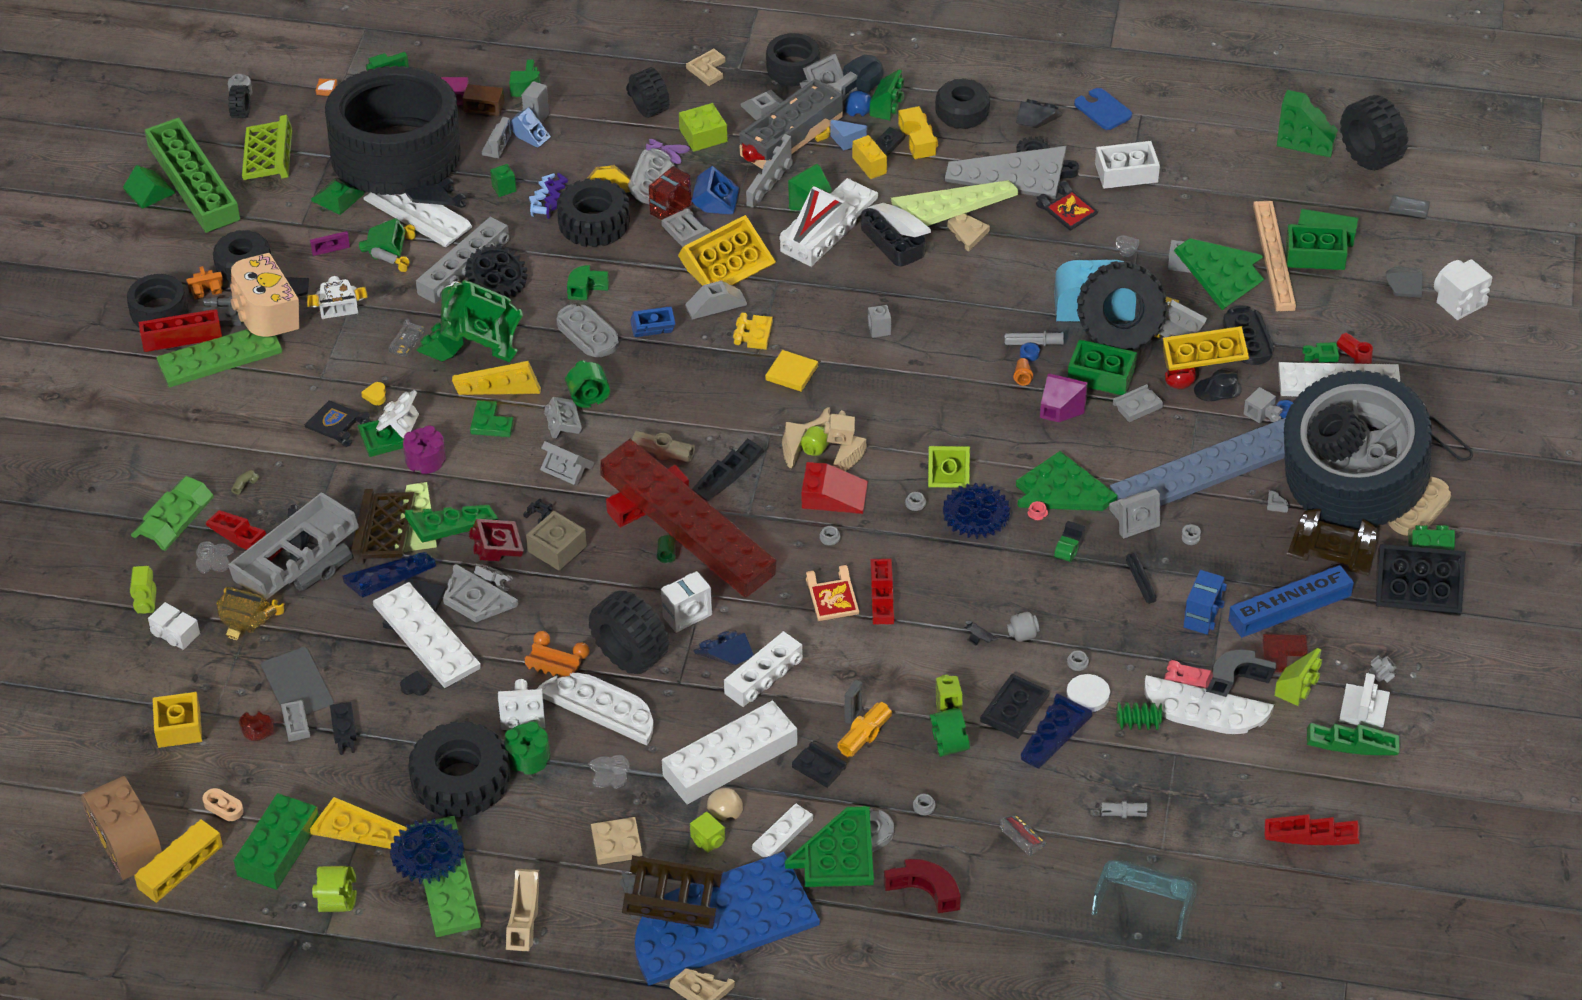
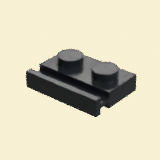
[792,742,846,788]

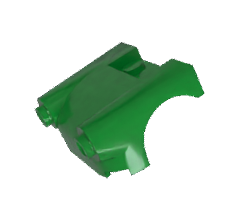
[440,280,523,362]

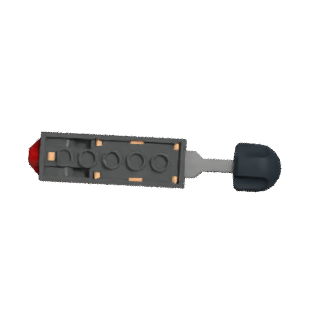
[739,54,884,169]

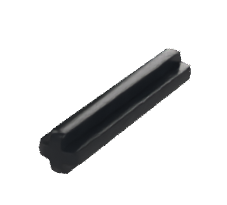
[1126,553,1157,604]

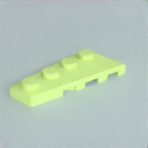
[395,482,437,552]

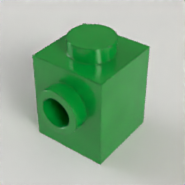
[490,164,516,197]

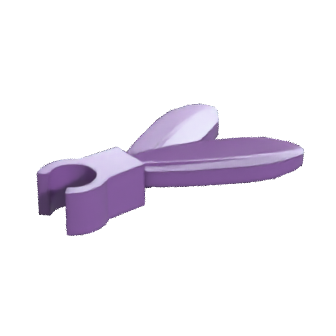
[646,139,690,164]

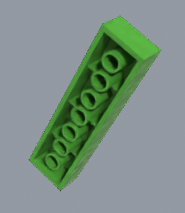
[145,118,240,233]

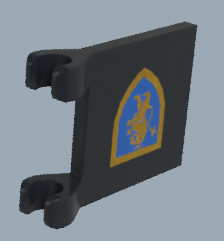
[304,400,372,447]

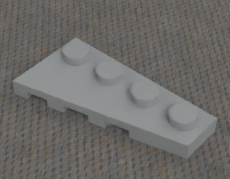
[746,134,793,208]

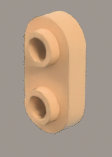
[203,788,243,821]

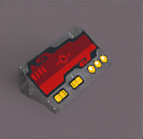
[1000,815,1047,856]

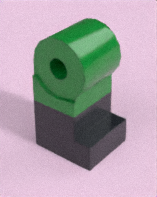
[1054,521,1085,562]

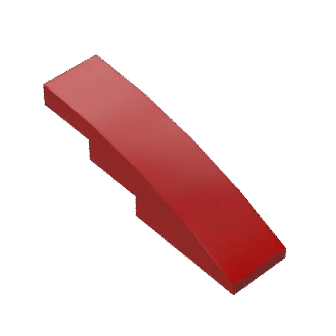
[205,510,284,560]
[870,559,894,625]
[1265,814,1360,845]

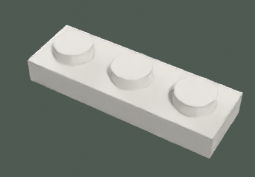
[752,804,813,858]

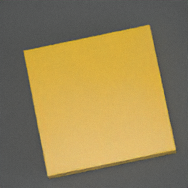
[765,350,818,392]

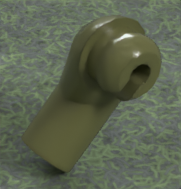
[231,470,259,495]

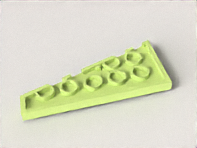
[891,180,1018,226]

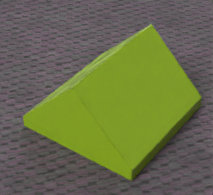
[928,446,970,488]

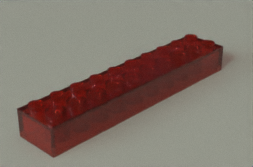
[600,438,777,598]

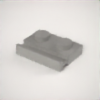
[1113,384,1163,422]

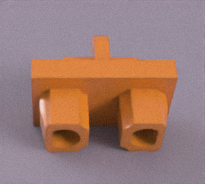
[186,266,223,299]

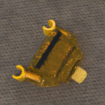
[216,586,284,640]

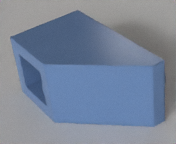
[510,107,551,148]

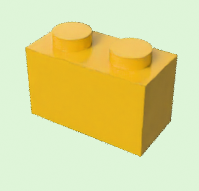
[852,135,887,179]

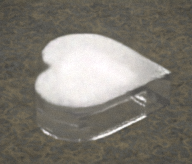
[1116,235,1140,257]

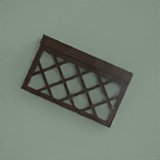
[352,489,416,564]

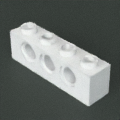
[724,631,803,707]

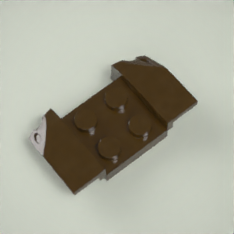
[1287,509,1378,576]

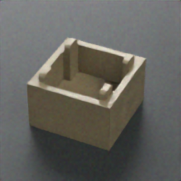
[526,511,587,571]

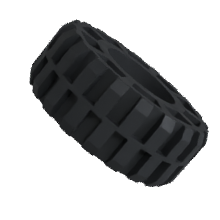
[1077,261,1168,350]
[408,721,510,818]

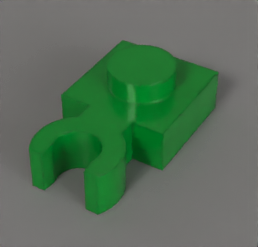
[1302,342,1339,363]

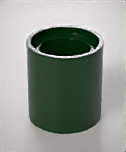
[657,535,676,563]

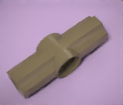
[631,431,695,462]

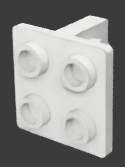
[376,390,419,439]

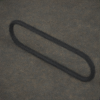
[1430,416,1473,461]

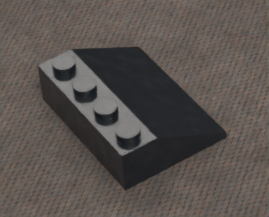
[1376,544,1466,614]

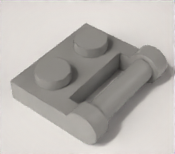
[662,209,711,247]

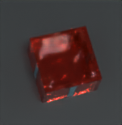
[648,166,692,220]

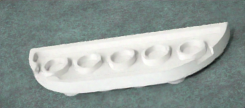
[537,673,653,745]
[1144,675,1274,734]

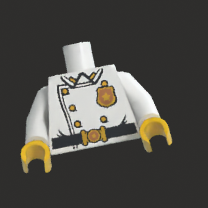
[307,276,368,319]

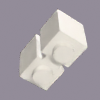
[148,602,200,650]

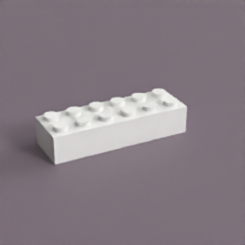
[662,700,797,804]

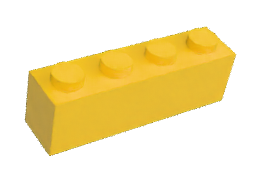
[134,819,223,903]

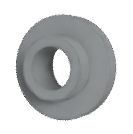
[905,492,926,511]
[820,526,840,545]
[1067,651,1089,671]
[913,794,935,815]

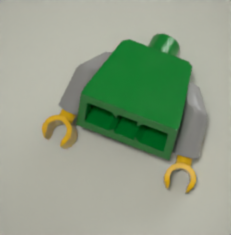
[359,218,415,272]

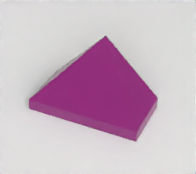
[310,231,350,256]

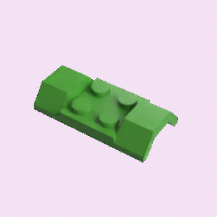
[131,476,214,551]

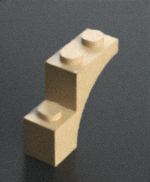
[506,869,539,951]

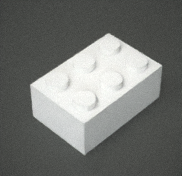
[1095,141,1160,189]

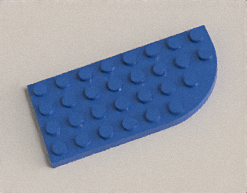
[635,852,820,986]

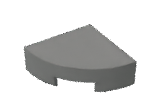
[1267,490,1288,512]

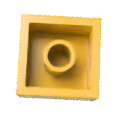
[153,692,202,748]

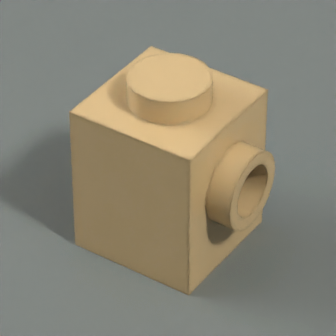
[824,414,855,445]

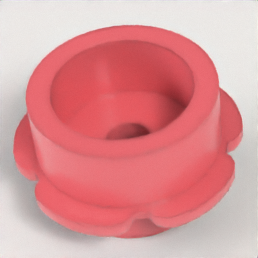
[1027,501,1048,521]

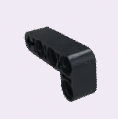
[861,208,926,267]

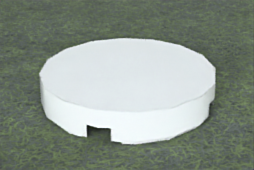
[1067,674,1110,712]

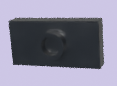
[875,127,905,156]

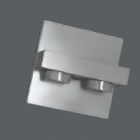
[800,54,843,88]
[1159,300,1207,337]
[540,441,595,486]
[1109,489,1160,539]

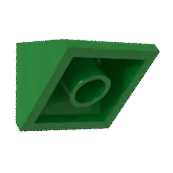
[123,165,175,209]

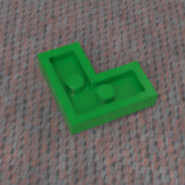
[470,400,514,437]

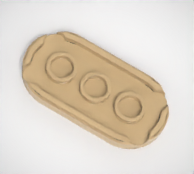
[1388,477,1451,536]

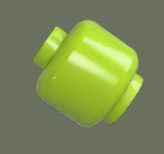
[801,426,830,456]

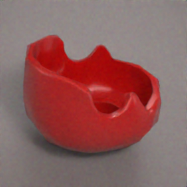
[1165,367,1195,389]

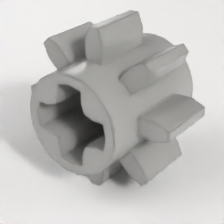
[1369,655,1397,683]

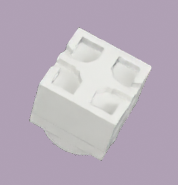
[1434,259,1492,320]

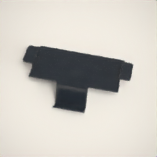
[964,620,999,646]

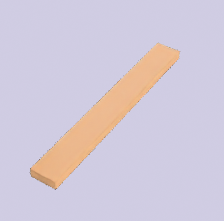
[1253,201,1296,311]

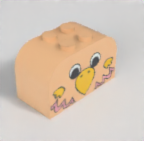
[230,253,299,337]

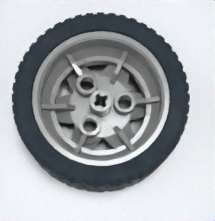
[1284,370,1432,529]

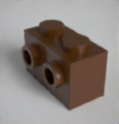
[462,84,505,116]

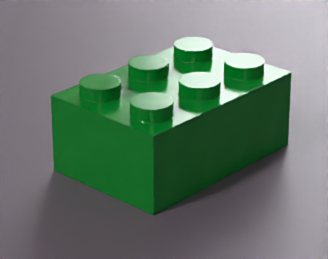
[1286,224,1347,270]
[1067,339,1137,395]

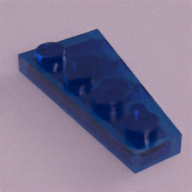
[342,552,436,598]
[1021,693,1092,769]

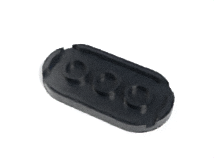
[1223,306,1274,365]

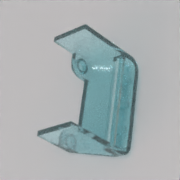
[1092,859,1197,940]

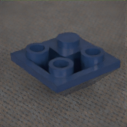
[694,630,754,665]

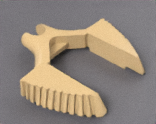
[782,407,867,472]

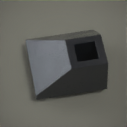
[1016,99,1063,128]

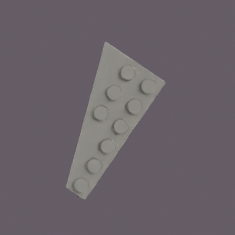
[945,146,1066,199]

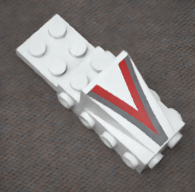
[780,178,878,267]

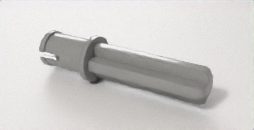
[1005,331,1063,346]

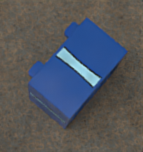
[1184,570,1227,635]

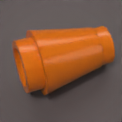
[1013,358,1033,386]

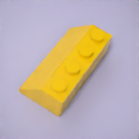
[1163,326,1249,371]

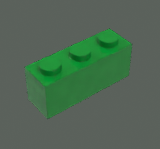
[1298,209,1358,247]

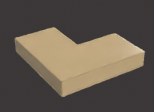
[686,49,726,86]

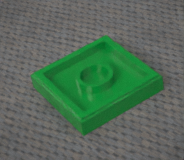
[358,420,404,457]

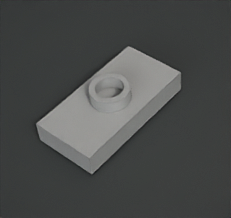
[281,700,310,742]

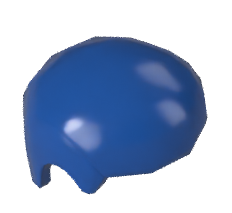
[844,91,872,117]

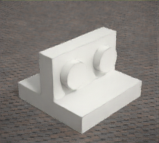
[1339,673,1390,730]

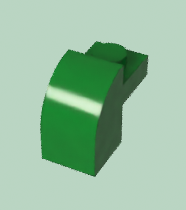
[509,59,541,97]
[567,265,609,300]

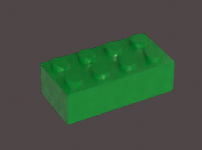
[234,793,319,890]

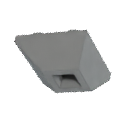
[741,90,783,121]

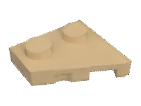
[948,214,990,251]
[670,969,735,1000]

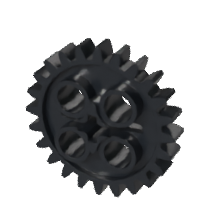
[465,244,528,299]

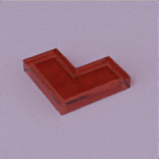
[1262,634,1308,672]

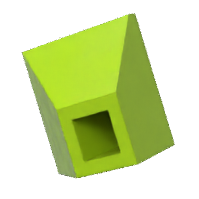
[1274,648,1322,706]

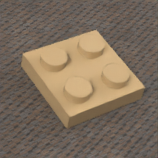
[591,817,642,865]

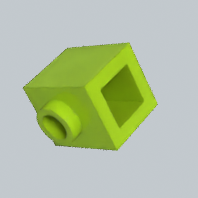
[690,812,725,853]

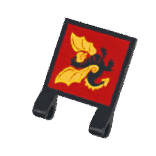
[1036,181,1098,231]

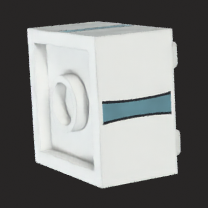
[661,571,712,633]

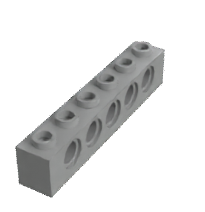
[416,217,509,304]

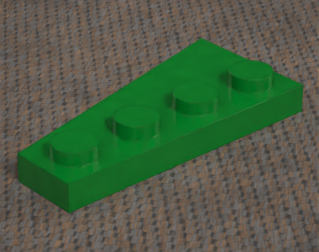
[405,505,498,543]

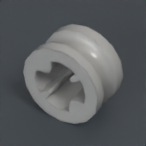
[1181,524,1201,545]

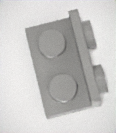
[482,117,511,158]
[544,397,582,438]

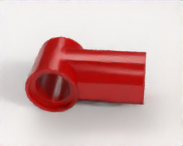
[1337,332,1373,364]

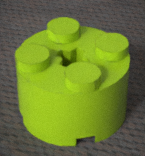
[312,866,357,912]

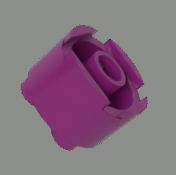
[403,425,446,474]

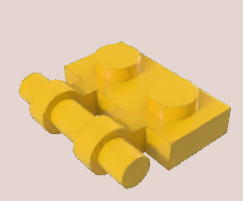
[733,313,773,350]

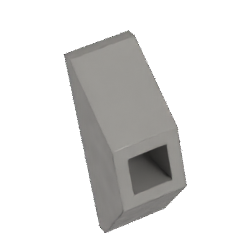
[685,281,747,319]

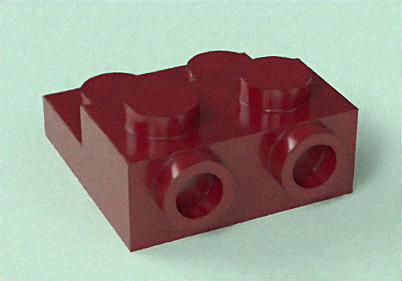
[469,519,524,561]

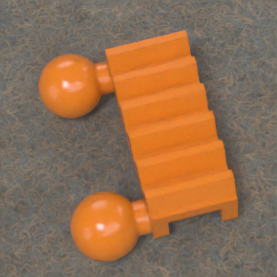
[525,631,590,678]

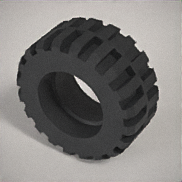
[1340,95,1409,171]
[557,178,630,247]
[589,590,669,674]

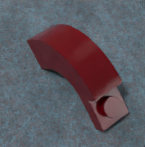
[884,859,961,914]

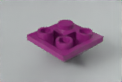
[1040,373,1087,422]

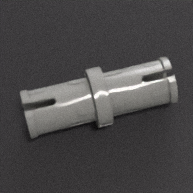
[1101,801,1147,819]

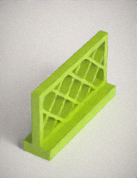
[242,115,292,180]

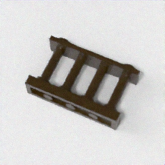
[622,855,723,929]

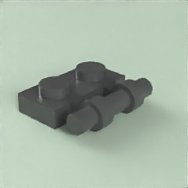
[203,296,242,326]

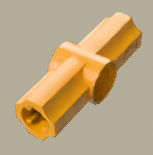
[837,702,892,757]

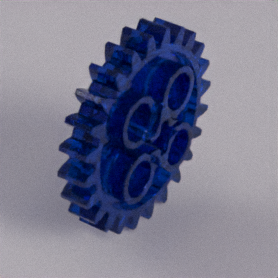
[943,483,1010,539]
[390,818,465,884]

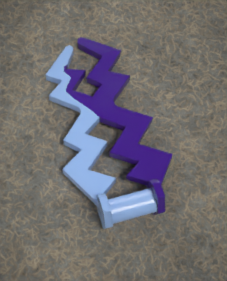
[529,173,568,219]

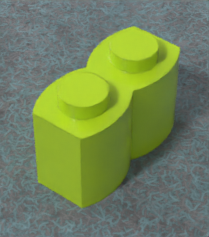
[130,566,156,614]

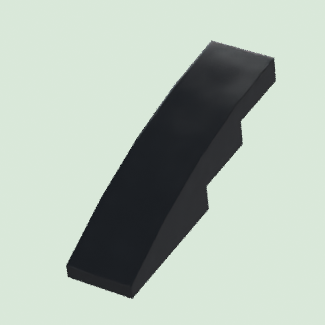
[692,438,764,501]

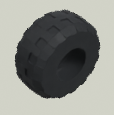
[935,78,990,129]
[213,230,271,282]

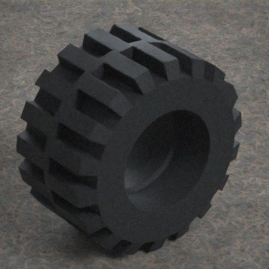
[629,67,670,118]
[1308,404,1366,462]

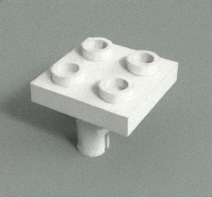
[498,679,545,730]

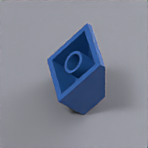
[692,166,739,214]

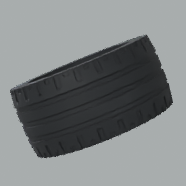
[766,33,820,86]
[127,274,188,327]

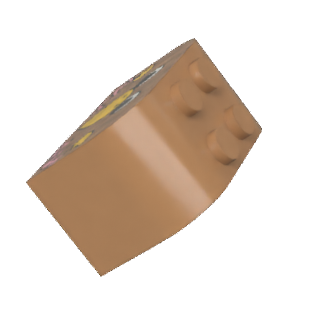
[81,776,162,880]

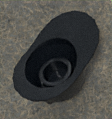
[1194,369,1242,401]

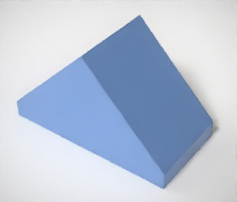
[830,119,867,151]

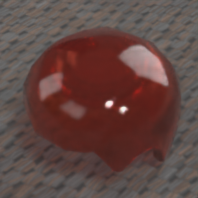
[239,711,274,741]

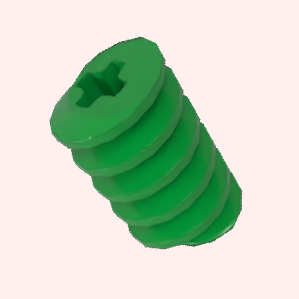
[1116,702,1162,730]

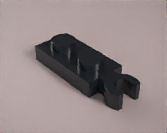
[330,702,357,755]

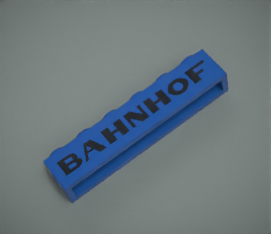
[1228,565,1354,638]

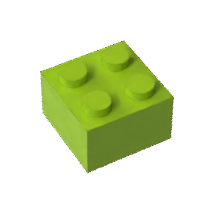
[679,103,727,152]

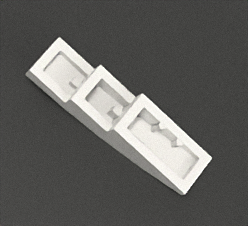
[868,203,931,237]

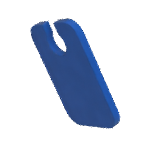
[1074,88,1132,130]

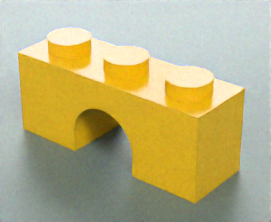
[898,106,938,159]

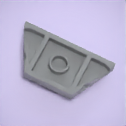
[443,564,518,622]

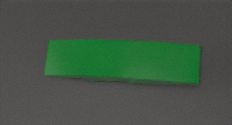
[1307,723,1399,755]

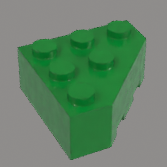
[1277,90,1338,158]

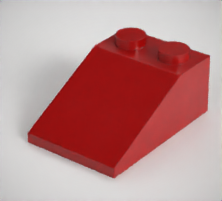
[801,462,868,514]

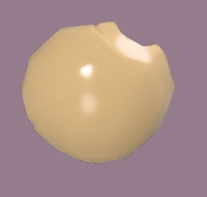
[707,788,743,821]

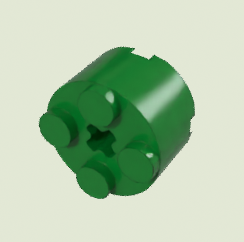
[565,360,610,408]
[929,708,970,757]
[504,721,550,775]

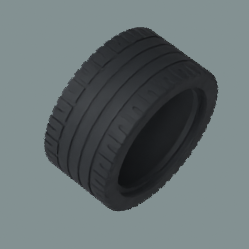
[325,66,461,195]

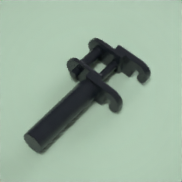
[523,498,576,524]

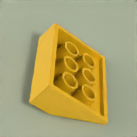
[678,215,776,286]

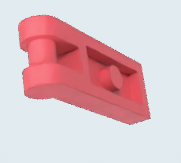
[1164,660,1211,689]

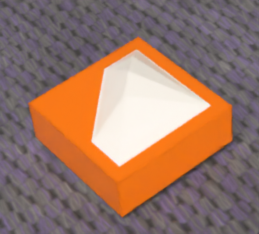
[316,78,338,96]

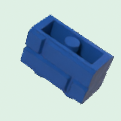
[630,307,675,337]

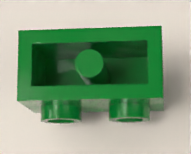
[1408,525,1455,550]

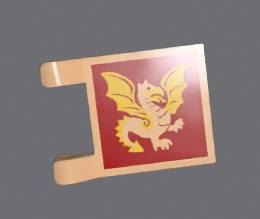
[806,565,859,621]

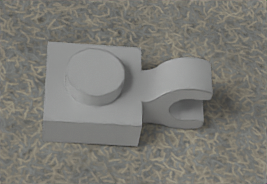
[474,565,513,591]

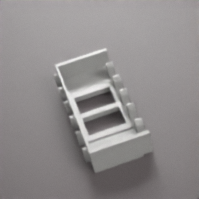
[228,492,359,601]

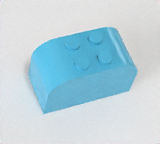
[1054,260,1136,321]

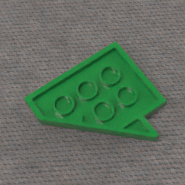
[1174,238,1264,311]
[1016,451,1118,511]
[785,806,874,887]

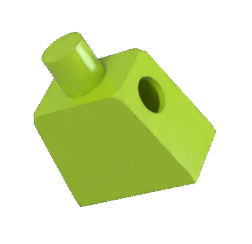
[936,675,962,712]

